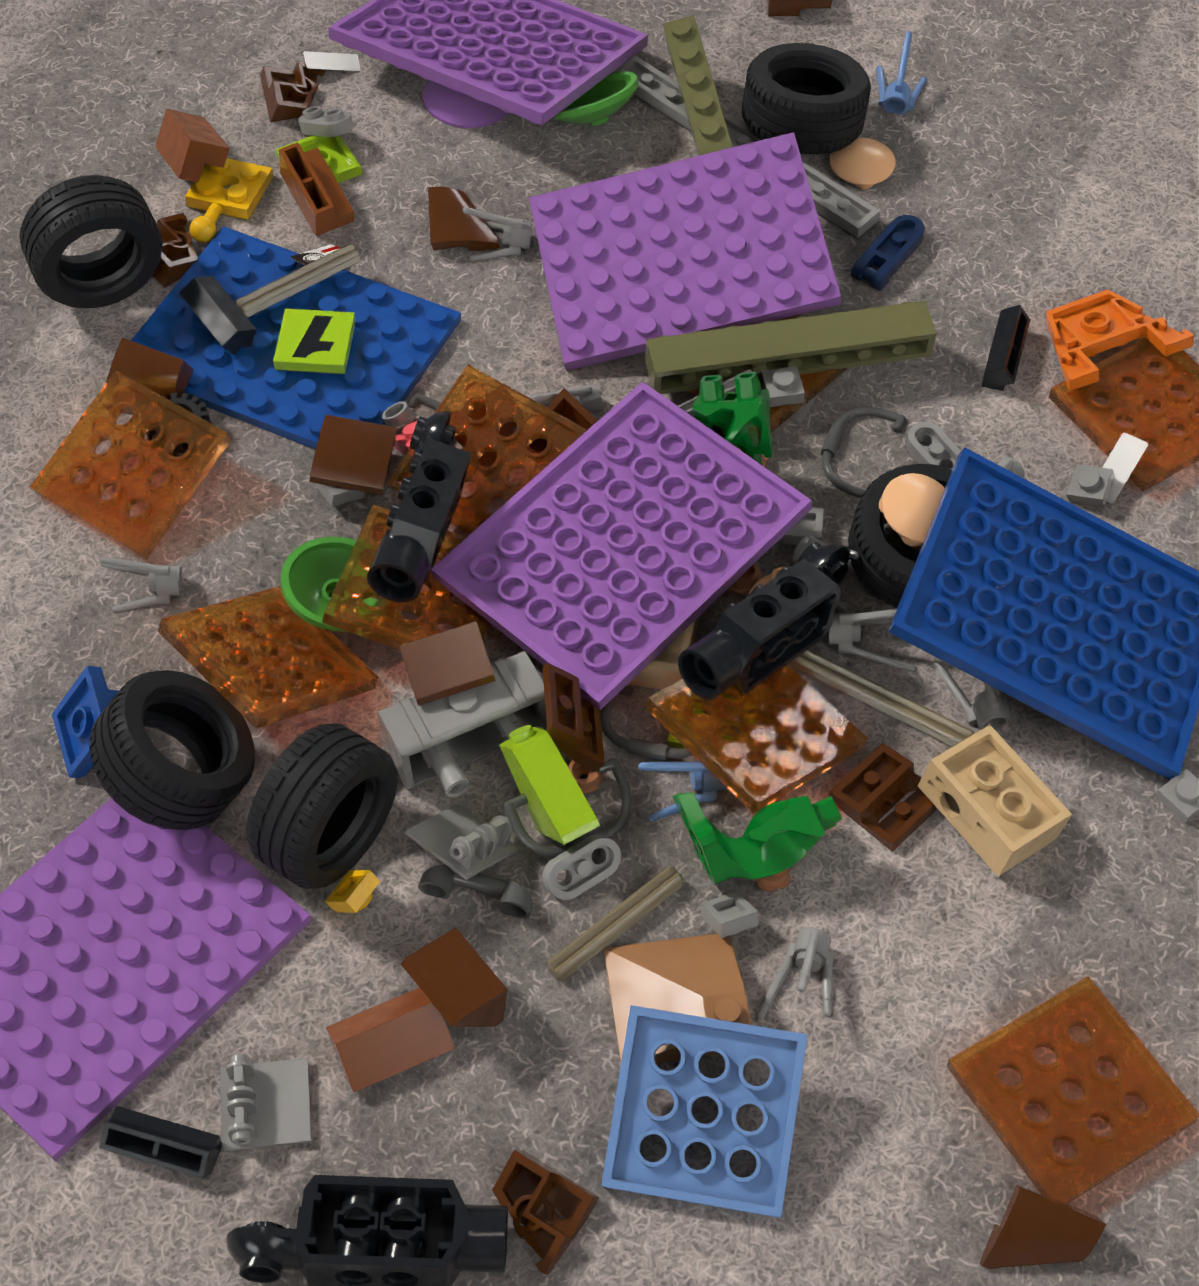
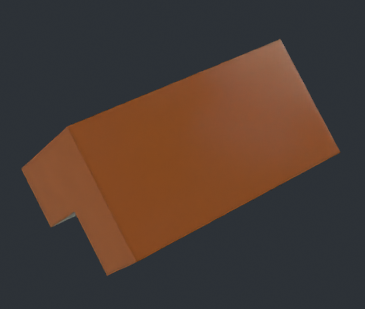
[155,108,230,183]
[279,142,354,236]
[326,987,455,1092]

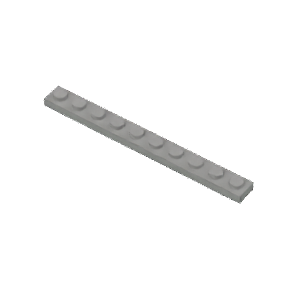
[613,55,880,238]

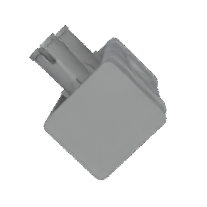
[377,651,547,797]

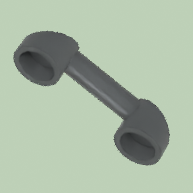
[418,864,534,919]

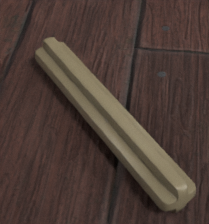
[235,244,361,318]
[547,866,683,981]

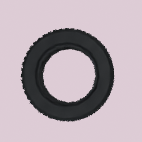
[741,43,871,155]
[19,175,163,309]
[848,463,952,608]
[89,670,255,830]
[246,723,398,889]

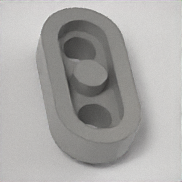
[298,106,354,137]
[906,422,961,469]
[542,834,621,900]

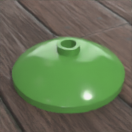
[553,71,639,126]
[280,537,393,632]

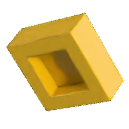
[325,870,380,913]

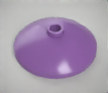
[423,80,509,128]

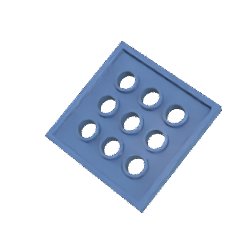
[601,1005,808,1218]

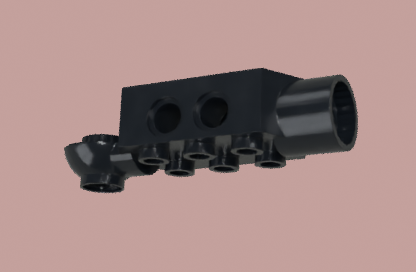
[367,411,472,603]
[678,542,851,700]

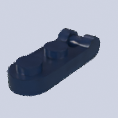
[851,215,925,291]

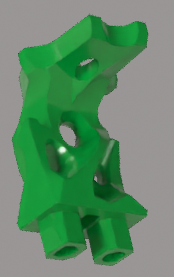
[692,372,773,465]
[673,792,842,886]

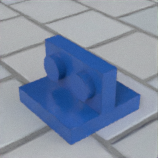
[52,666,118,778]

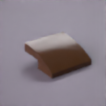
[309,415,397,495]
[543,663,605,772]
[829,743,937,852]

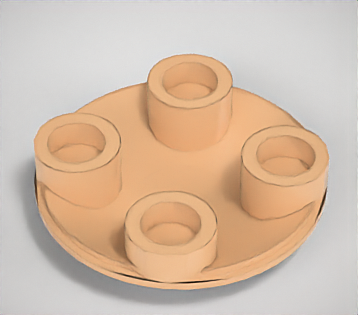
[829,138,896,189]
[879,473,945,546]

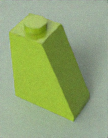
[499,725,600,845]

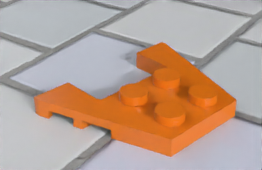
[1046,289,1194,391]

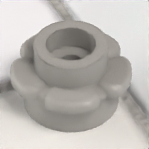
[382,402,416,434]

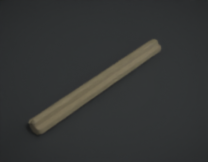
[787,649,974,747]

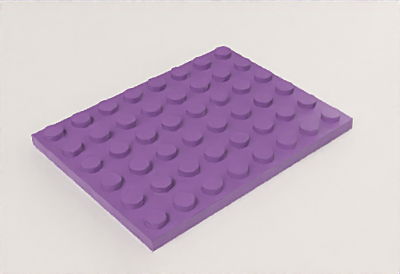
[329,0,648,125]
[529,132,842,371]
[431,381,812,710]
[0,798,312,1162]

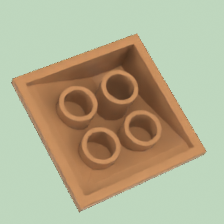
[603,934,752,1063]

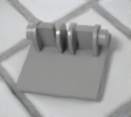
[405,803,518,880]
[220,1054,312,1152]

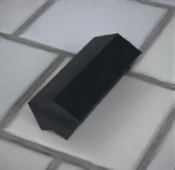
[179,276,256,355]
[982,305,1030,391]
[99,1106,222,1179]

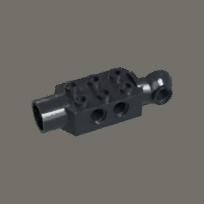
[226,1175,508,1286]

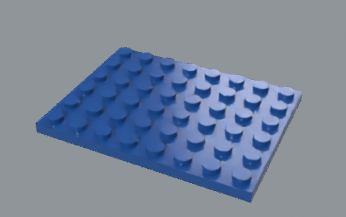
[131,226,461,449]
[888,447,1199,780]

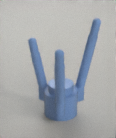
[876,31,927,114]
[638,758,728,822]

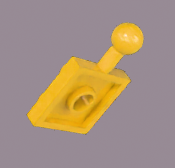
[185,158,273,243]

